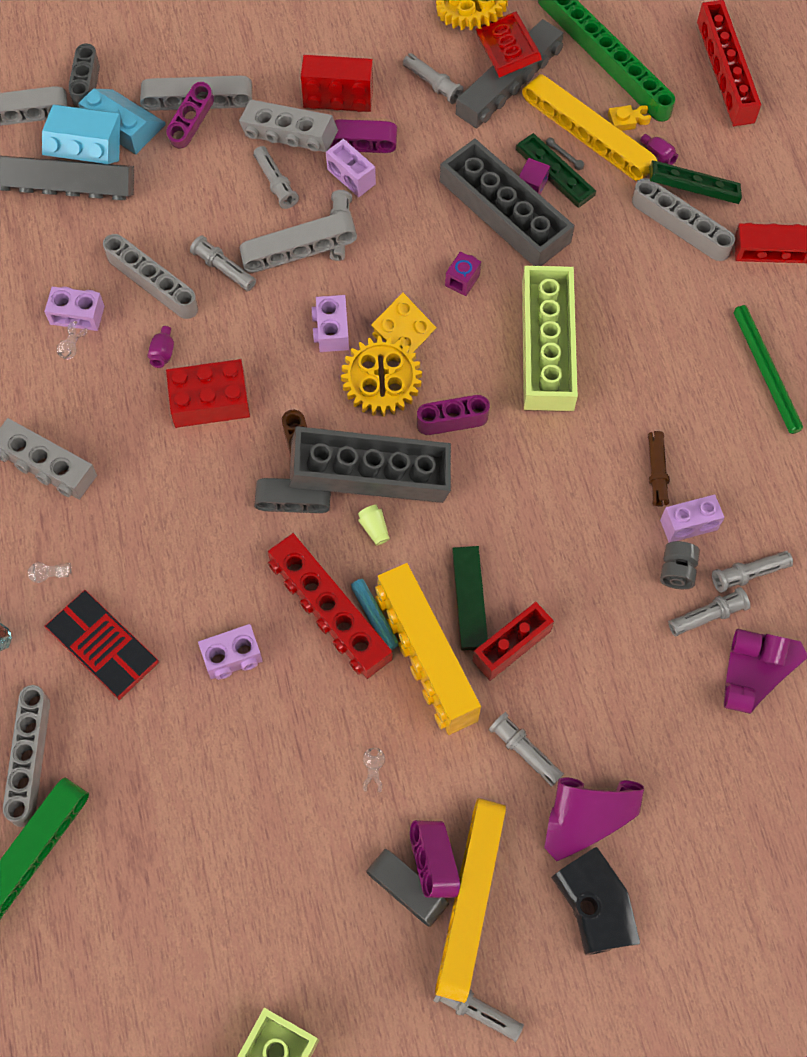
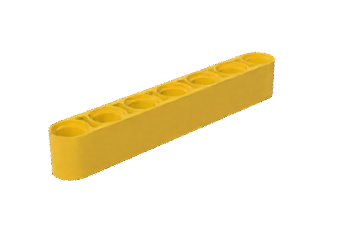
[522,74,657,181]
[435,798,506,1003]

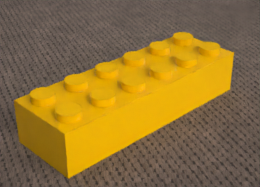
[375,563,481,735]

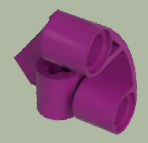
[724,629,807,714]
[544,777,644,862]

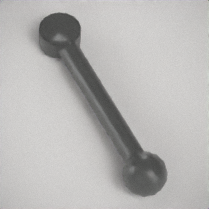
[546,137,584,170]

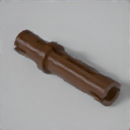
[648,431,670,507]

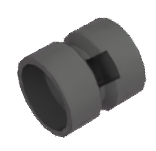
[660,541,700,590]

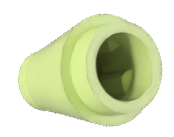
[358,505,390,546]

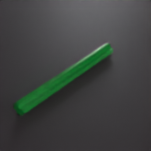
[734,305,803,434]

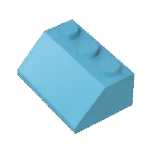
[78,88,166,154]
[42,104,120,164]

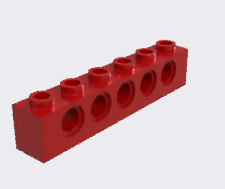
[697,0,761,127]
[268,533,393,679]

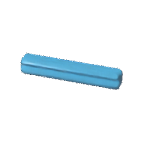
[351,579,398,650]

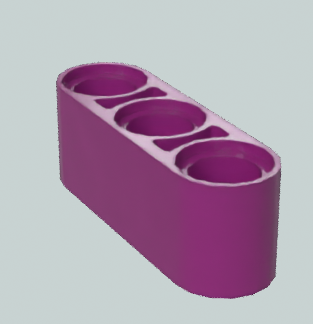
[166,82,214,149]
[330,119,397,153]
[417,395,490,435]
[410,820,460,898]

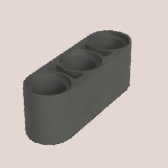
[68,43,100,108]
[254,478,331,513]
[366,849,449,927]

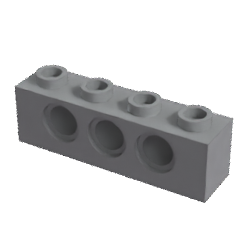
[239,99,338,152]
[0,418,97,500]

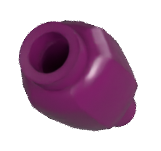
[640,134,678,165]
[147,326,174,368]

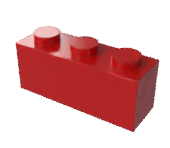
[734,223,807,263]
[472,602,554,681]

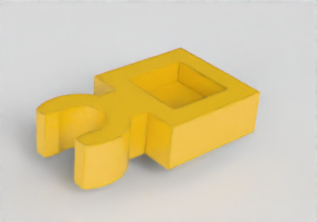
[608,105,651,131]

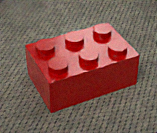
[301,54,373,112]
[166,359,250,428]

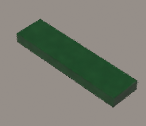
[516,133,596,208]
[649,160,742,204]
[452,546,488,651]

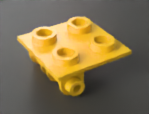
[371,292,437,354]

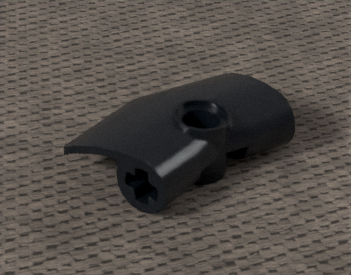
[551,847,640,955]

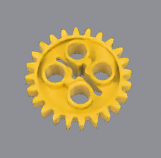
[436,0,508,30]
[341,336,422,417]

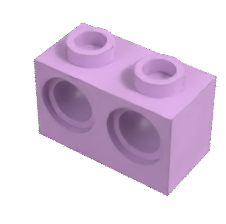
[326,139,376,198]
[44,287,104,331]
[312,295,349,352]
[660,494,725,542]
[198,624,263,680]

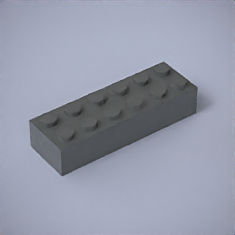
[440,138,575,266]
[289,426,451,503]

